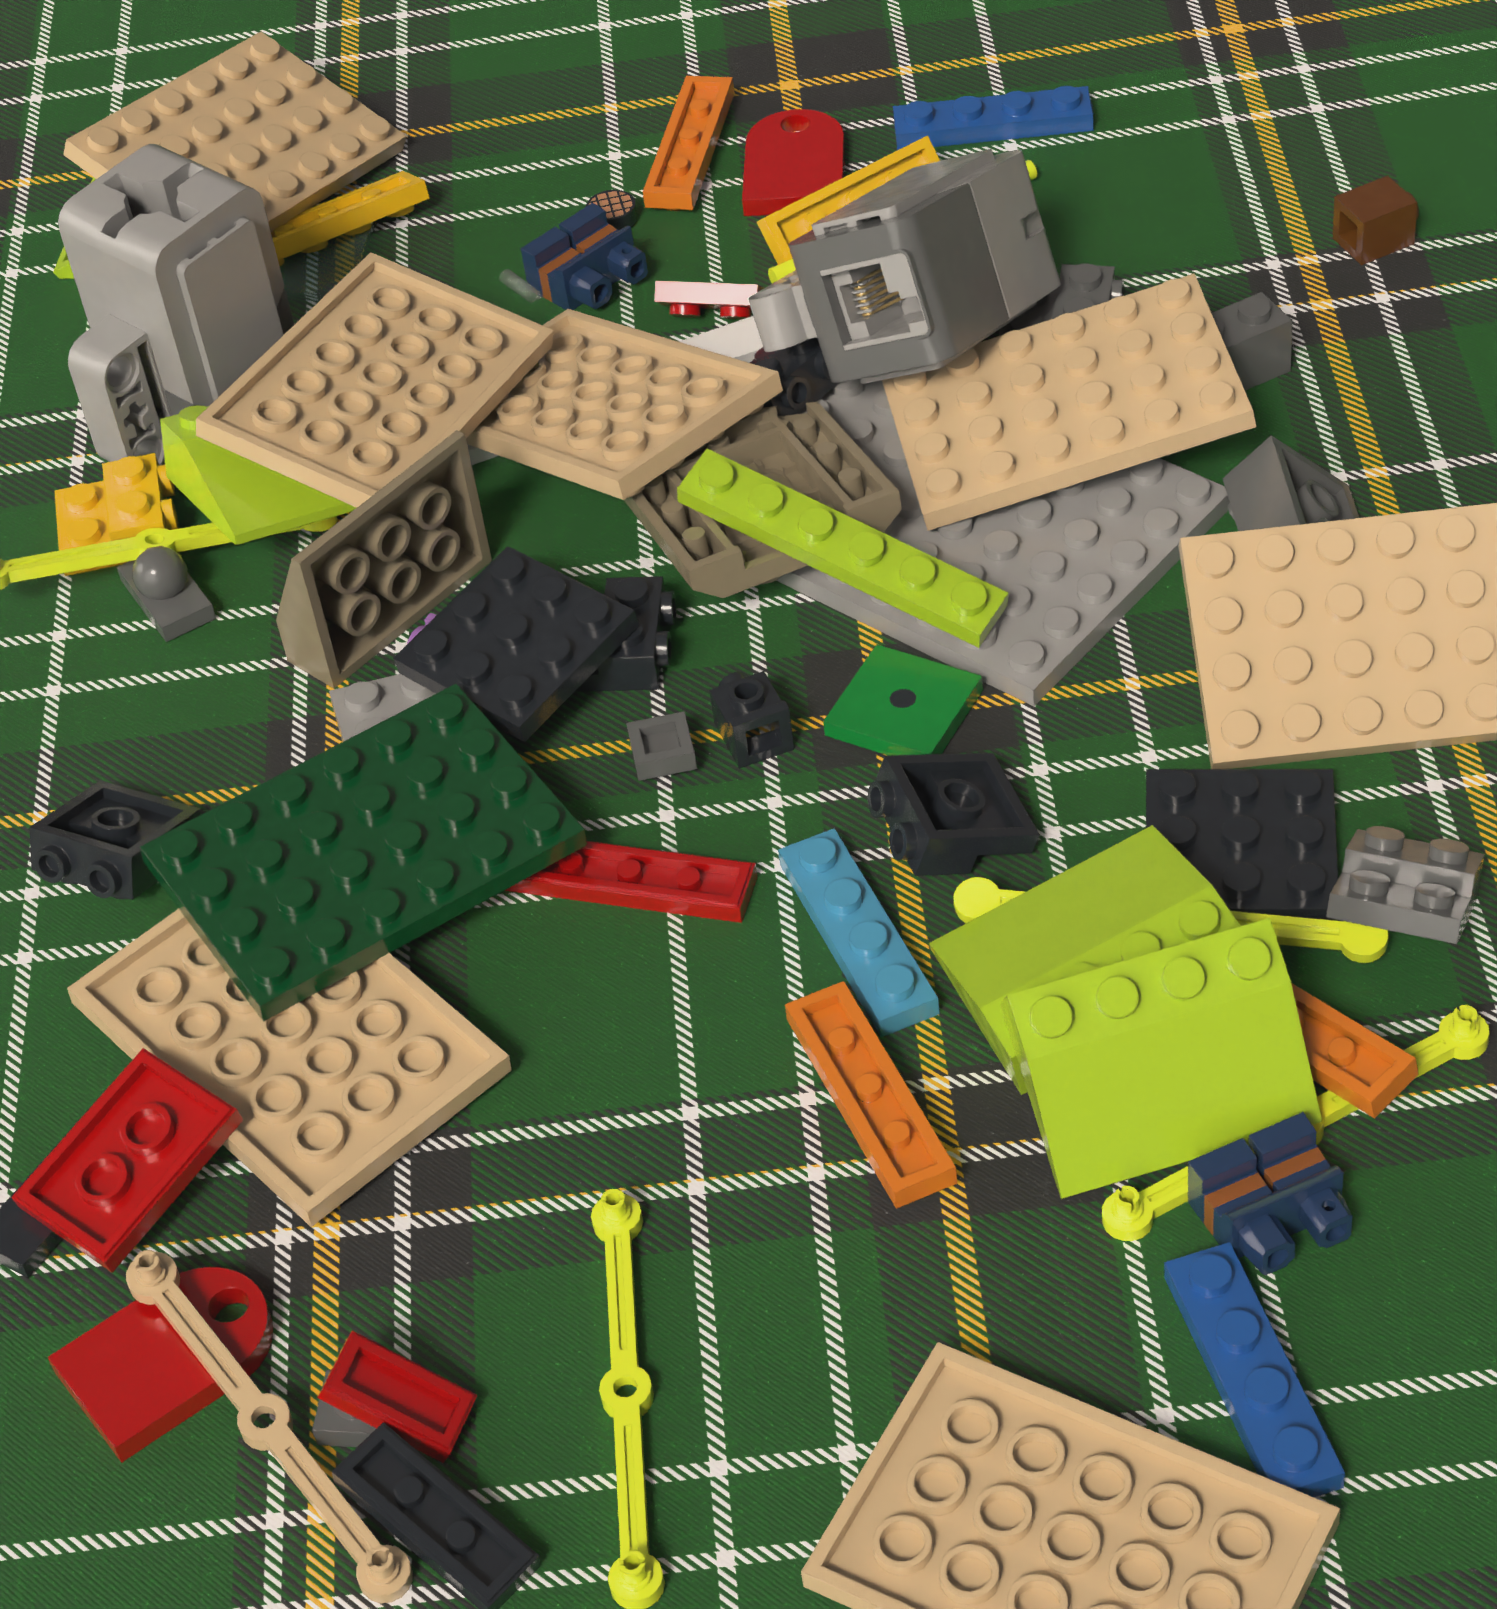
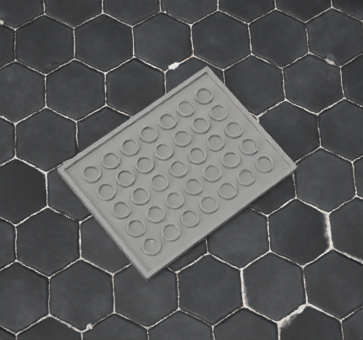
[776,379,1230,706]

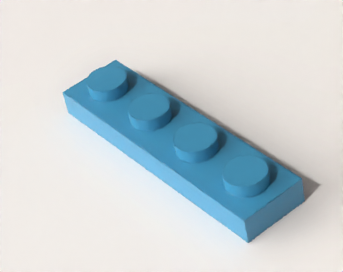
[778,828,940,1037]

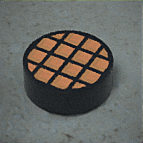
[586,190,637,230]

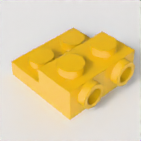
[55,453,179,576]

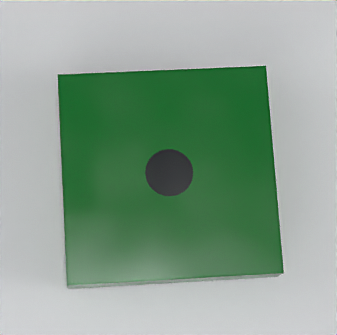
[823,644,983,755]

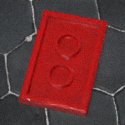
[11,1048,243,1273]

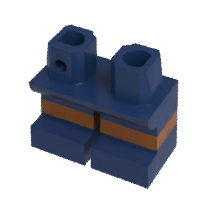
[521,203,648,310]
[1188,1112,1352,1276]

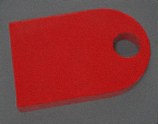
[742,109,845,216]
[47,1267,273,1463]

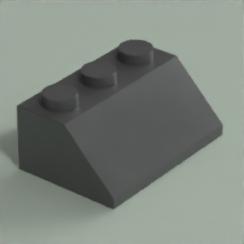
[1212,292,1292,391]
[1222,435,1360,531]

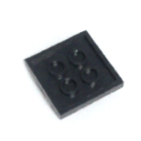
[393,546,639,742]
[1146,769,1339,921]

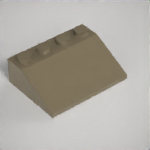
[276,430,492,689]

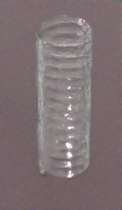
[499,269,540,303]

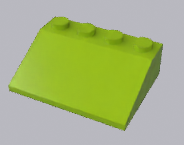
[160,405,356,545]
[929,825,1240,1095]
[1001,918,1322,1199]

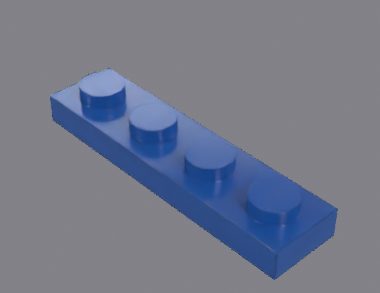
[893,86,1093,150]
[1164,1242,1345,1497]

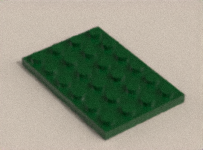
[140,684,587,1022]

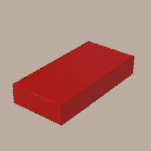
[317,1330,477,1463]

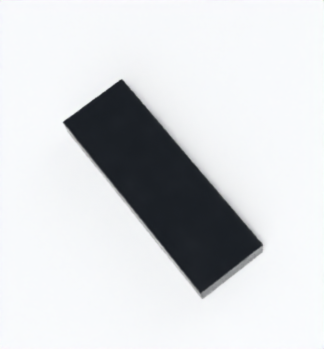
[332,1422,540,1609]

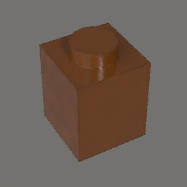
[1332,175,1419,265]

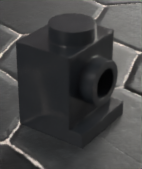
[709,671,794,769]

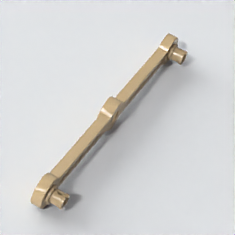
[126,1250,413,1604]

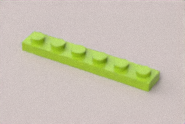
[677,448,1009,648]

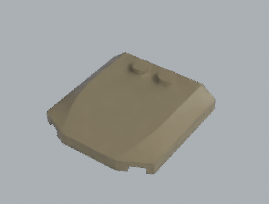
[624,402,902,598]

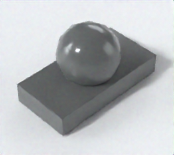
[117,546,216,642]

